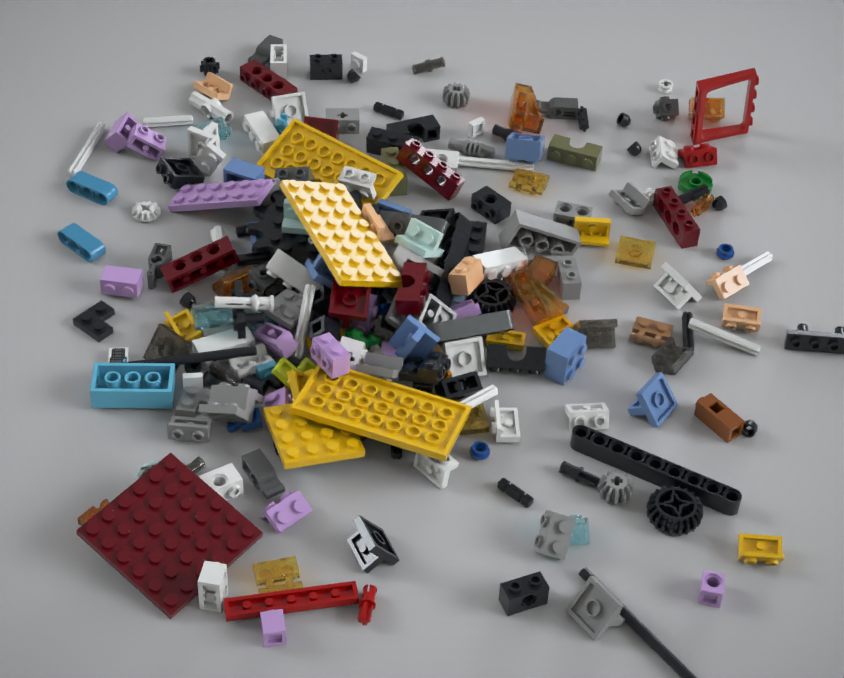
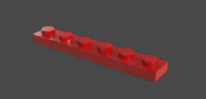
[223,581,359,622]

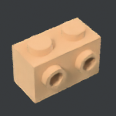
[448,256,484,296]

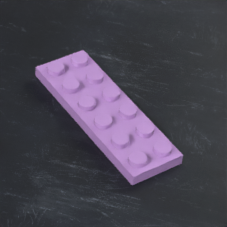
[168,178,274,212]

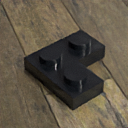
[73,300,115,342]

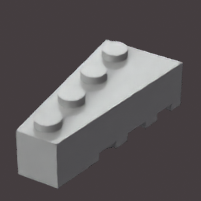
[499,209,582,256]

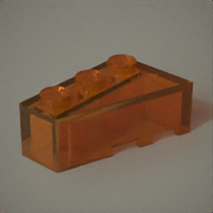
[507,83,544,135]
[508,267,569,327]

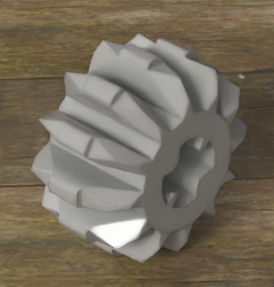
[442,82,470,108]
[598,470,634,505]

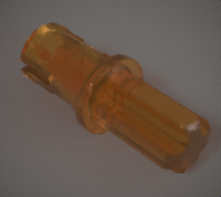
[691,193,714,217]

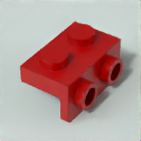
[678,143,717,168]

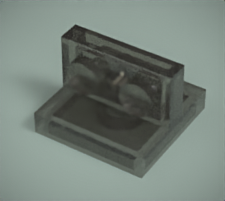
[574,319,618,349]
[143,324,190,373]

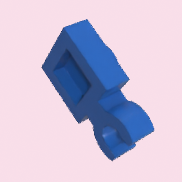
[227,407,262,433]

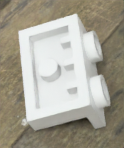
[565,402,609,431]
[413,453,459,489]

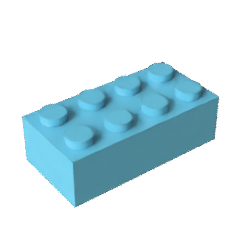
[90,363,176,409]

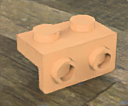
[193,72,233,100]
[705,264,749,300]
[721,303,762,333]

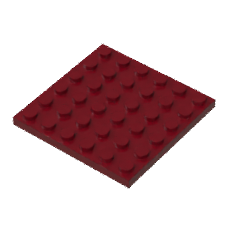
[76,452,263,619]

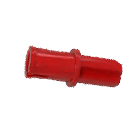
[357,584,377,625]

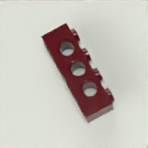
[239,59,298,101]
[395,138,466,201]
[653,186,701,249]
[160,236,240,293]

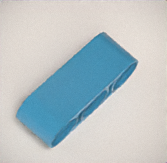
[66,171,118,205]
[57,223,106,262]

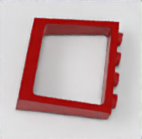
[690,68,759,145]

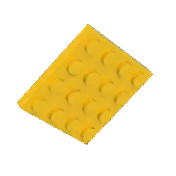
[263,403,365,469]

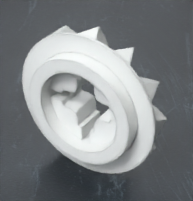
[132,201,161,222]

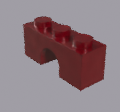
[395,262,431,315]

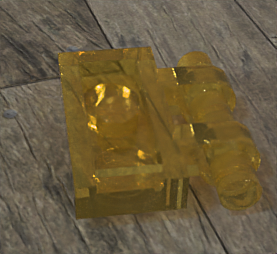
[509,168,550,195]
[252,556,303,594]

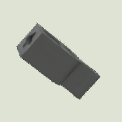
[248,35,283,65]
[534,97,578,120]
[147,243,172,289]
[241,448,285,499]

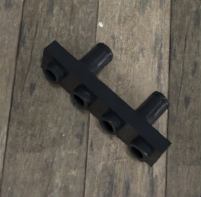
[231,280,265,339]
[784,323,844,354]

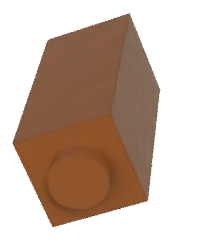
[694,393,745,443]

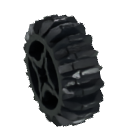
[467,279,517,315]
[646,485,704,536]

